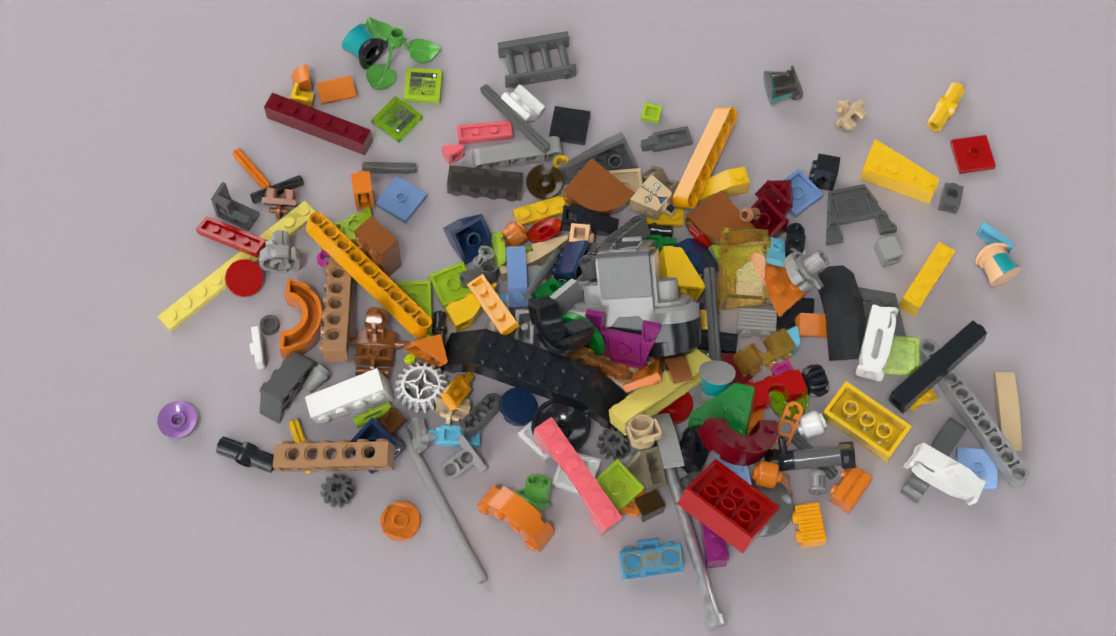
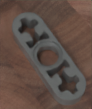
[460,393,501,437]

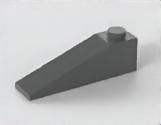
[557,132,638,185]

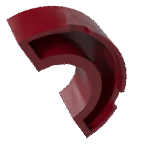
[697,418,778,466]

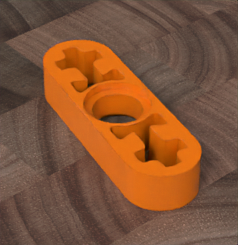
[770,401,803,449]

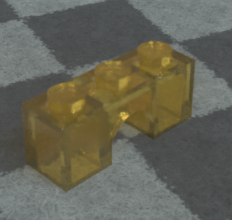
[732,328,797,377]

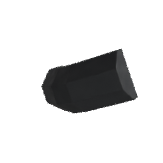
[818,265,866,361]

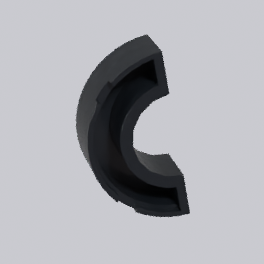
[528,295,594,355]

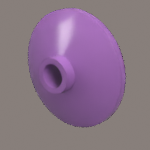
[157,401,197,439]

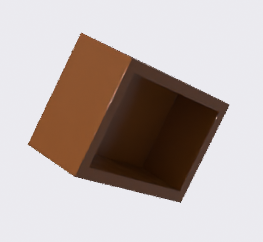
[354,216,402,277]

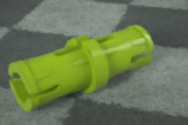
[352,401,391,428]

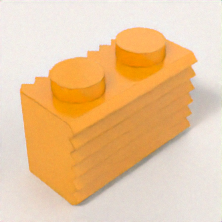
[791,502,827,549]

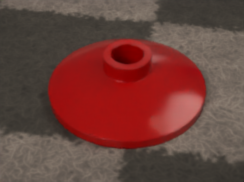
[527,217,562,243]

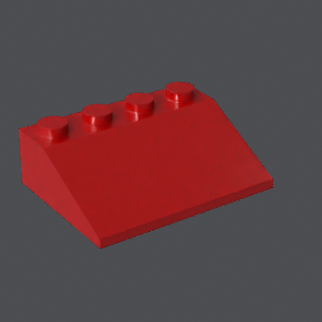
[677,459,780,554]

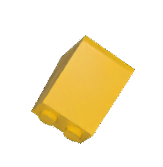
[659,246,705,301]

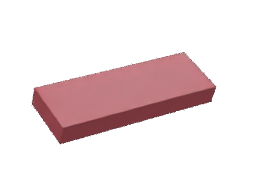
[457,121,513,145]

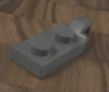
[640,126,693,152]

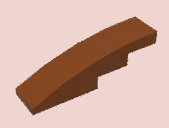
[662,355,694,384]

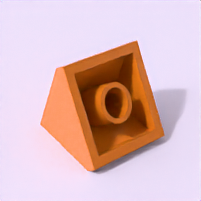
[403,334,447,368]

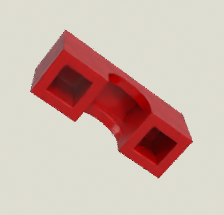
[746,369,808,414]

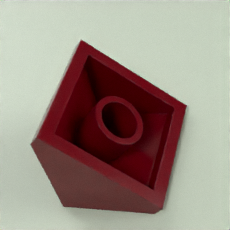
[750,194,789,247]

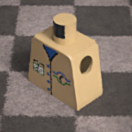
[630,175,677,220]

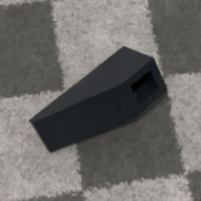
[561,205,619,236]

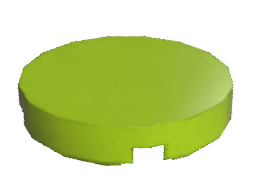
[491,232,506,269]

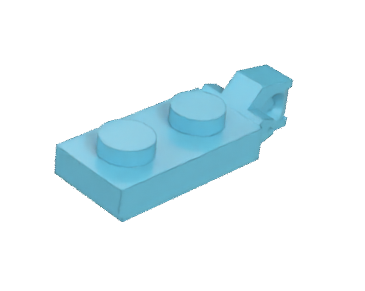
[427,425,481,448]

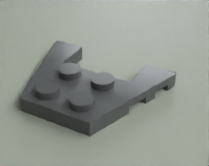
[826,184,897,246]
[858,287,908,351]

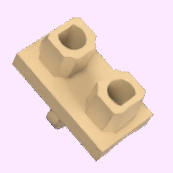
[834,98,867,132]
[435,397,471,425]

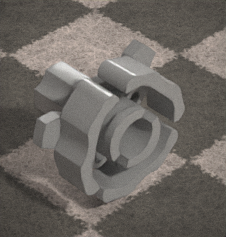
[259,230,305,274]
[784,249,829,292]

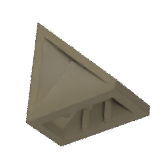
[625,446,667,490]

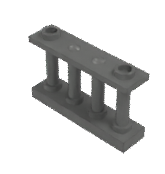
[498,31,576,88]

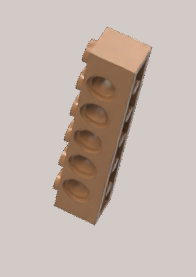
[319,257,353,362]
[273,439,395,472]

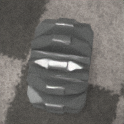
[597,426,630,461]
[320,474,355,508]

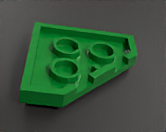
[687,383,756,436]

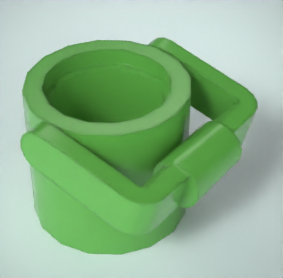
[514,474,552,511]

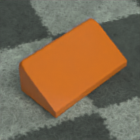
[317,76,357,105]
[795,313,827,338]

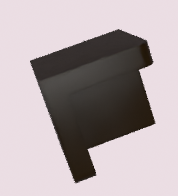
[635,489,665,522]

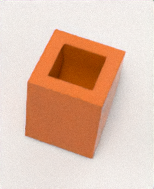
[291,64,312,92]

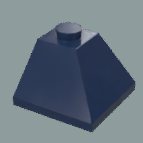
[443,214,492,265]

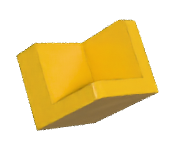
[290,83,315,107]

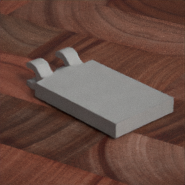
[535,275,591,333]

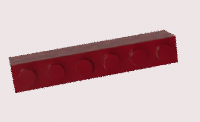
[264,93,373,155]

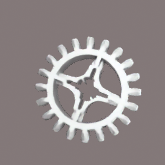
[395,362,448,414]

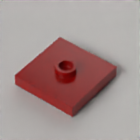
[950,135,996,174]

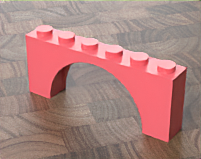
[533,417,622,535]

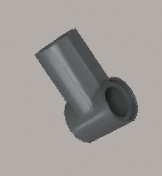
[459,261,498,288]

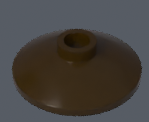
[526,164,563,199]

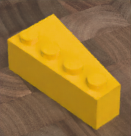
[860,139,939,204]

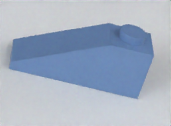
[506,246,528,307]

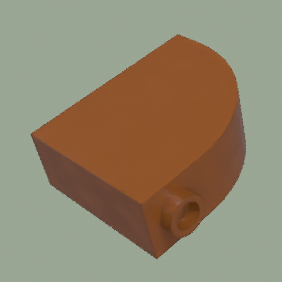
[562,158,635,215]
[685,191,757,247]

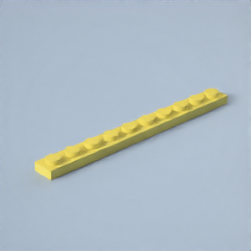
[158,201,316,332]

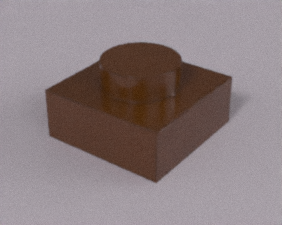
[379,406,407,435]

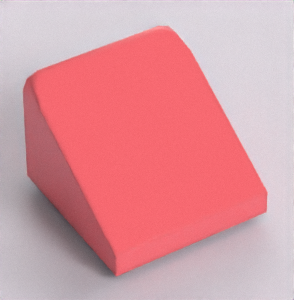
[441,144,465,165]

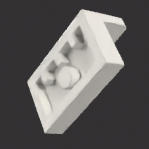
[501,85,545,121]

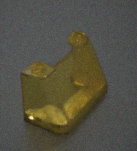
[717,227,771,310]

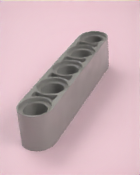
[472,136,563,172]

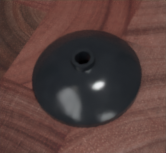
[531,400,591,451]

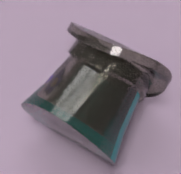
[763,65,803,104]

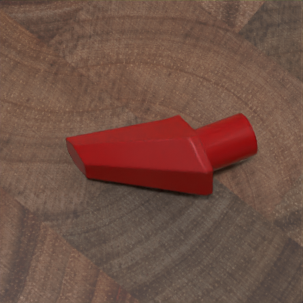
[688,226,712,248]

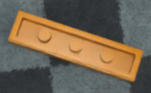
[467,274,520,336]

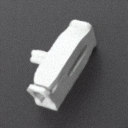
[855,304,899,381]
[904,442,986,505]

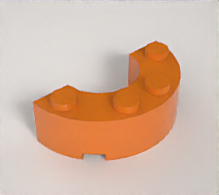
[279,279,324,358]
[476,484,555,552]

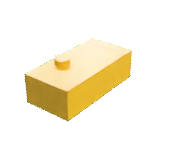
[822,381,912,463]

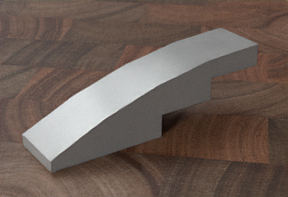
[652,413,684,469]

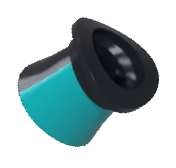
[342,24,388,70]

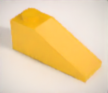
[698,166,750,203]

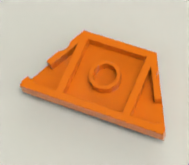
[749,252,807,317]

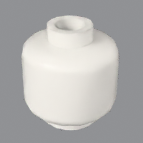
[797,410,827,439]

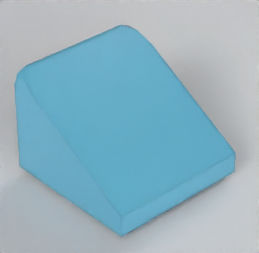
[782,326,800,355]

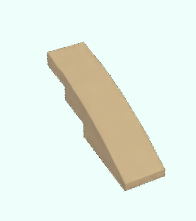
[499,235,568,282]
[994,372,1022,451]

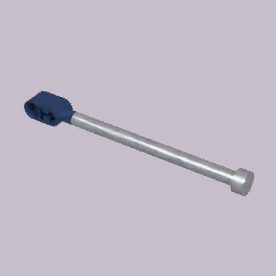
[652,441,727,631]

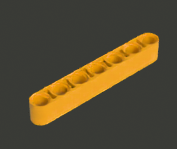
[673,107,738,209]

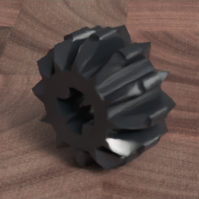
[801,364,830,398]

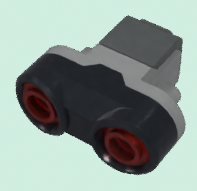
[566,236,703,362]

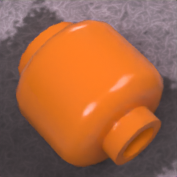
[501,222,528,247]
[752,461,783,489]

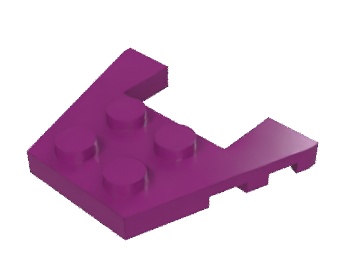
[585,309,661,369]

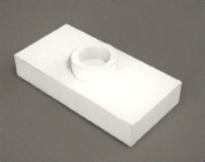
[250,326,265,370]

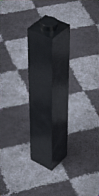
[889,320,987,413]

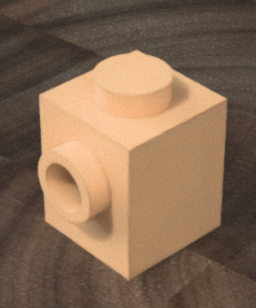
[569,223,595,249]

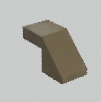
[641,166,679,196]

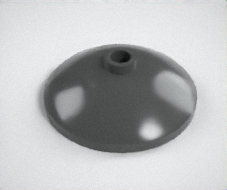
[752,480,794,537]

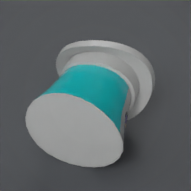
[694,360,736,405]

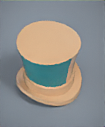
[975,243,1021,287]

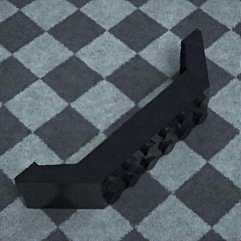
[437,329,629,431]

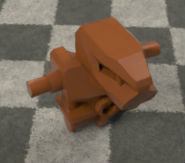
[349,307,410,377]

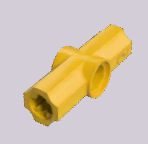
[927,82,966,132]

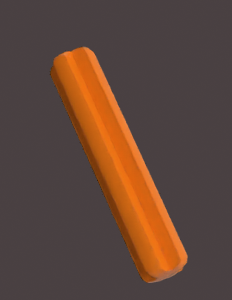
[232,148,271,189]

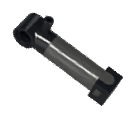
[764,436,856,472]

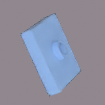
[956,447,997,490]

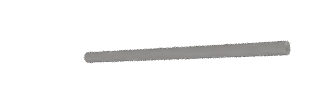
[398,424,488,584]

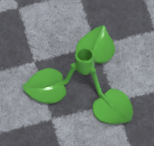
[365,17,441,90]

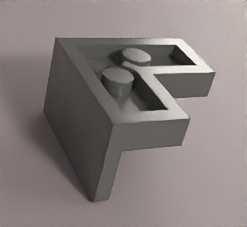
[211,182,260,232]

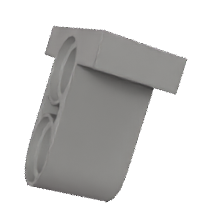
[441,434,487,479]

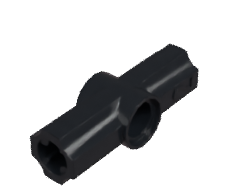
[216,436,274,473]

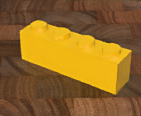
[899,241,956,317]

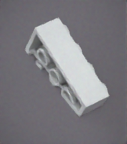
[305,368,395,423]

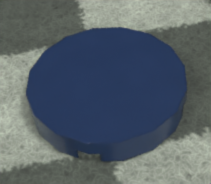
[499,387,537,427]

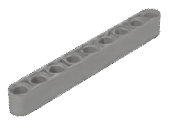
[918,339,1029,488]

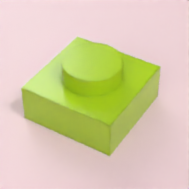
[641,102,662,125]

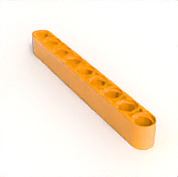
[306,212,432,339]

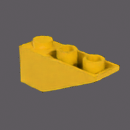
[445,282,498,332]

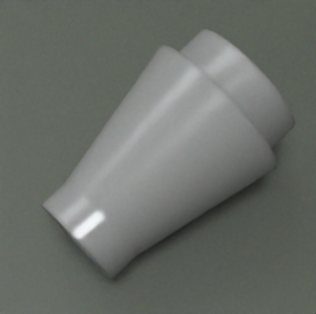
[303,364,330,393]

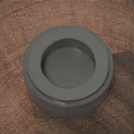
[260,315,280,335]

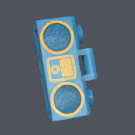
[619,538,684,580]

